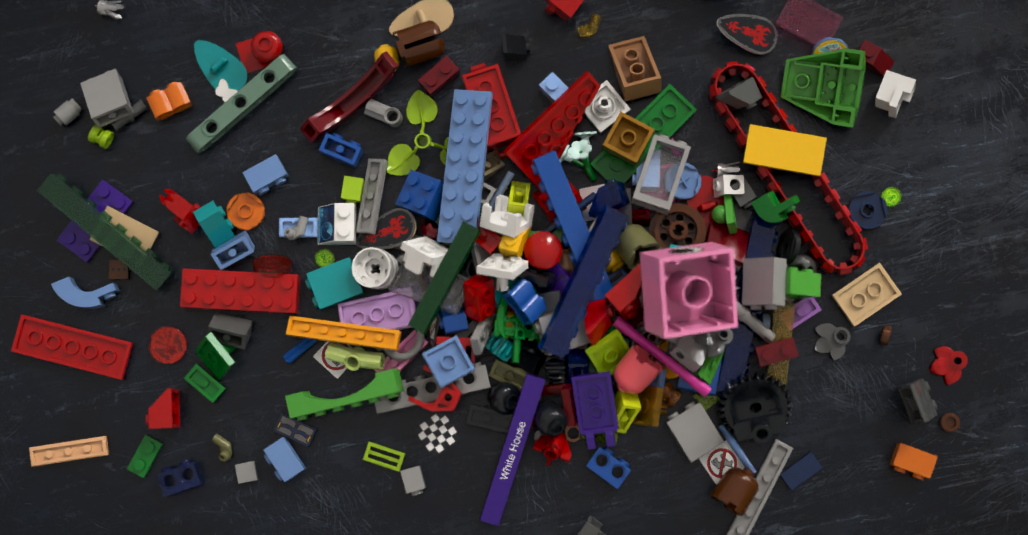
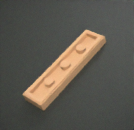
[29,436,109,467]

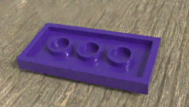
[57,179,134,263]

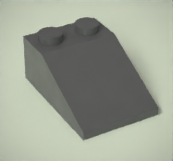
[897,378,938,423]

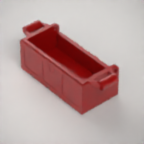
[462,63,521,159]

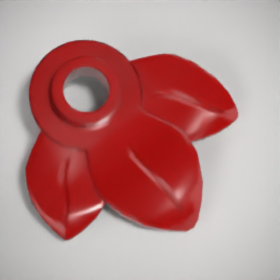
[930,346,968,385]

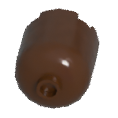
[709,467,759,517]

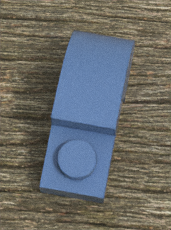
[51,277,120,309]

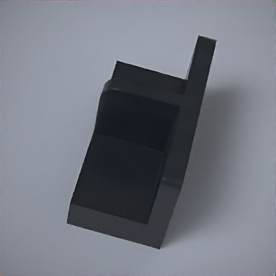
[511,329,547,376]

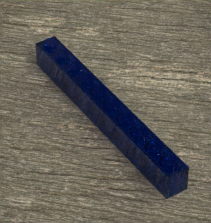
[716,209,781,393]

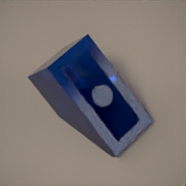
[588,179,630,218]
[568,349,588,383]

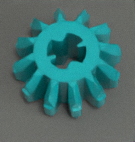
[485,331,513,362]

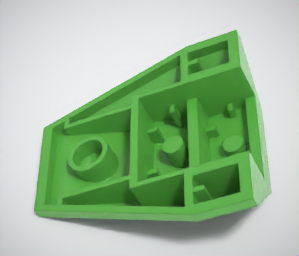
[781,48,866,128]

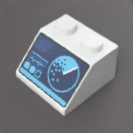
[318,203,357,245]

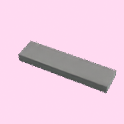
[356,158,388,235]

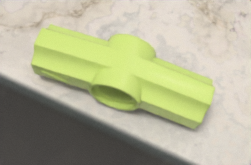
[325,342,386,371]

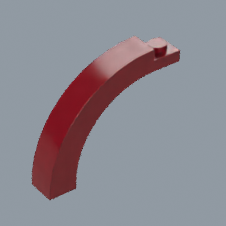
[300,51,399,143]

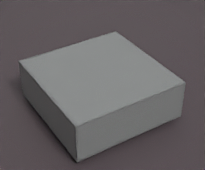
[235,461,258,484]

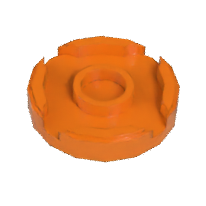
[226,192,265,230]

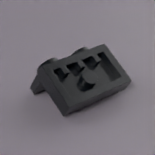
[517,263,556,292]

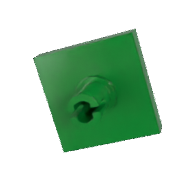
[195,332,236,381]

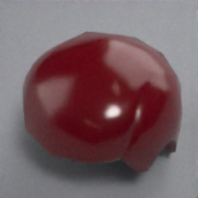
[421,219,439,242]

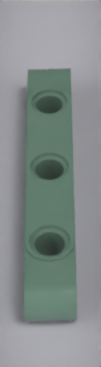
[186,54,297,154]

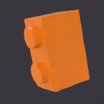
[889,443,938,481]

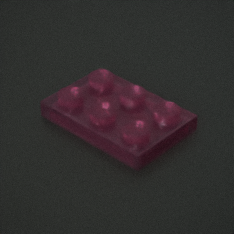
[775,0,843,46]

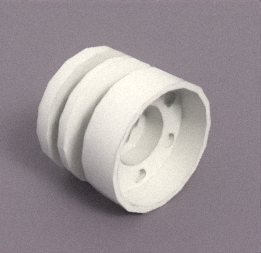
[351,247,399,290]

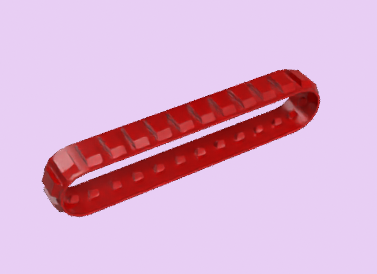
[708,61,868,276]

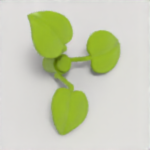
[387,90,449,176]

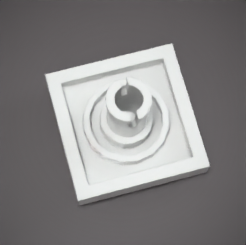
[584,80,631,134]
[477,253,528,291]

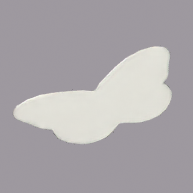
[215,79,238,102]

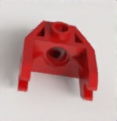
[159,189,201,234]
[408,365,462,412]

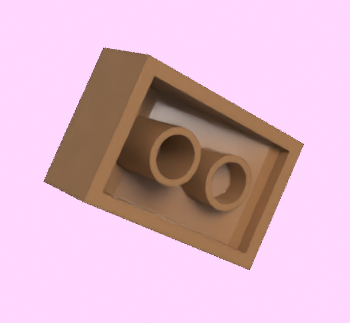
[608,36,661,102]

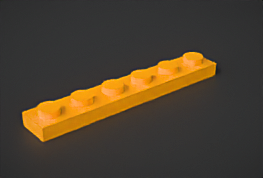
[286,316,402,351]

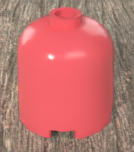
[613,345,663,394]

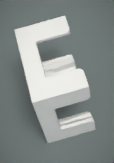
[480,195,535,238]

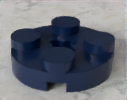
[848,191,888,230]

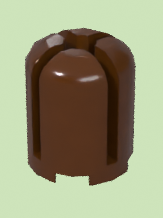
[393,20,445,68]

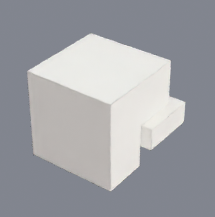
[875,70,916,119]

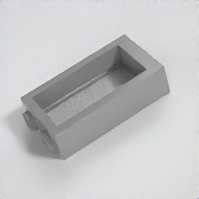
[631,134,691,215]

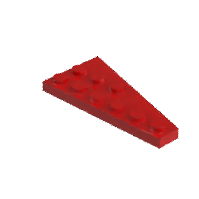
[504,71,601,191]

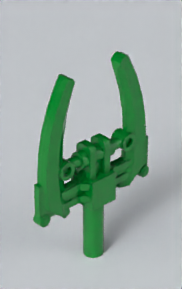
[493,285,542,363]

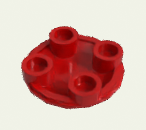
[524,231,562,269]

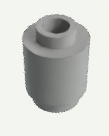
[53,99,82,126]

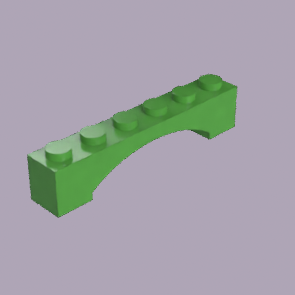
[285,369,404,421]

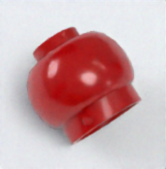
[251,31,283,63]

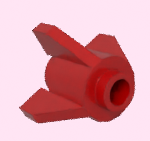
[533,432,572,466]

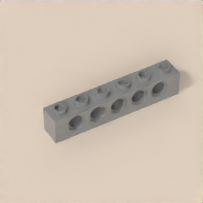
[375,362,491,414]

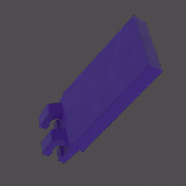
[571,371,619,449]

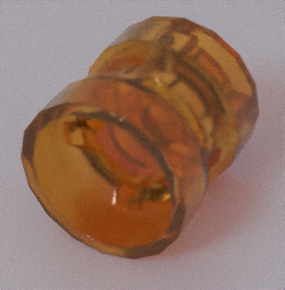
[662,381,683,408]

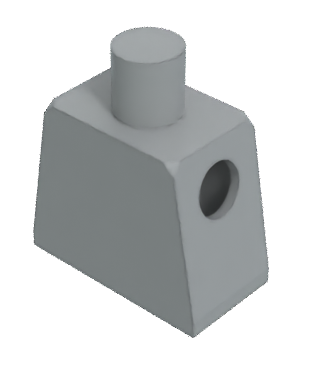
[666,334,708,373]

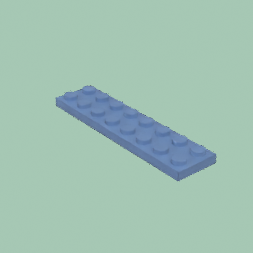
[437,89,493,246]

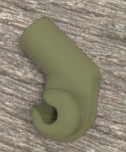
[211,433,232,462]

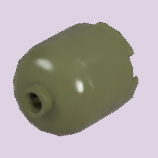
[614,224,662,270]

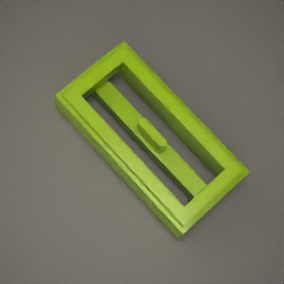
[363,441,406,472]

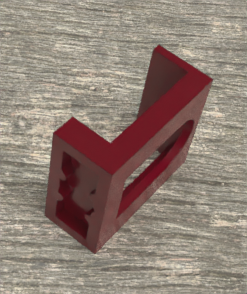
[530,383,578,430]

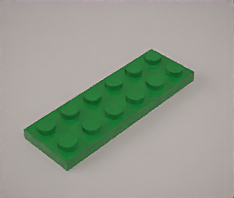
[590,84,697,190]

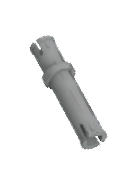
[736,300,775,343]

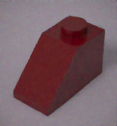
[858,40,894,78]

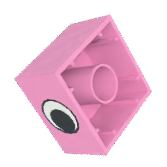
[640,242,738,339]

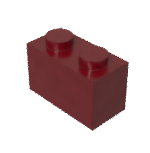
[418,56,460,98]
[754,337,799,367]

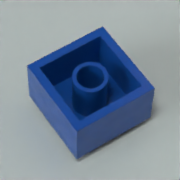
[395,170,444,222]

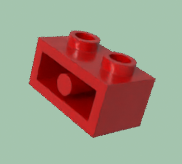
[463,274,496,322]

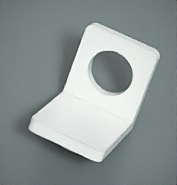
[713,175,745,198]

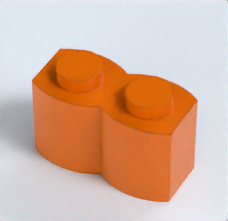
[146,82,192,121]

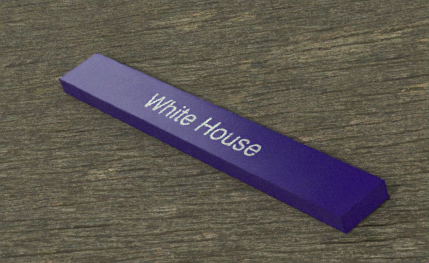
[480,373,546,526]

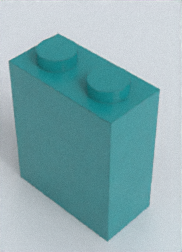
[305,257,364,311]

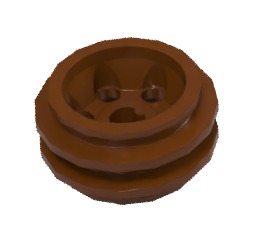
[648,203,706,249]

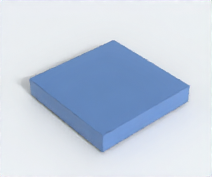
[422,335,475,389]

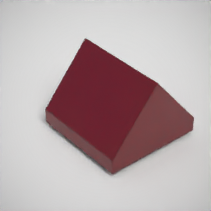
[632,209,651,226]

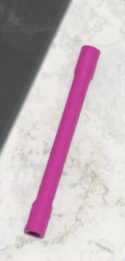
[612,316,712,397]

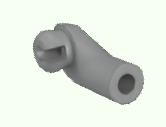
[284,216,309,240]

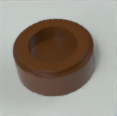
[879,325,892,345]
[939,413,960,432]

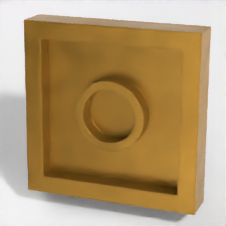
[632,386,667,427]

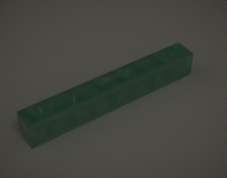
[37,173,173,291]

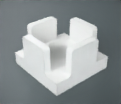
[401,236,449,277]

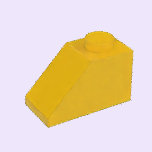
[499,227,532,257]

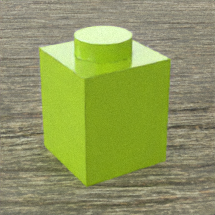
[341,176,365,206]

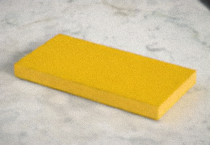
[743,124,827,177]

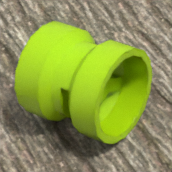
[87,124,114,149]

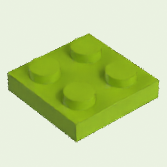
[585,328,629,376]

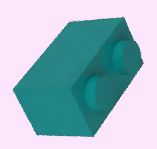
[193,201,235,248]

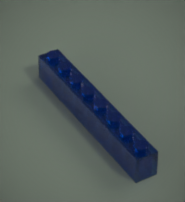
[537,206,628,358]

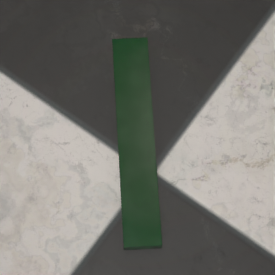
[408,221,481,335]

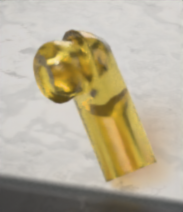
[577,14,601,37]

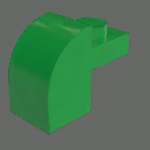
[751,191,800,223]

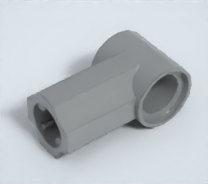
[364,99,403,128]

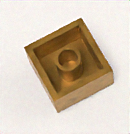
[602,112,655,167]

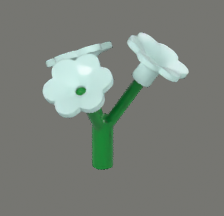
[559,131,597,182]

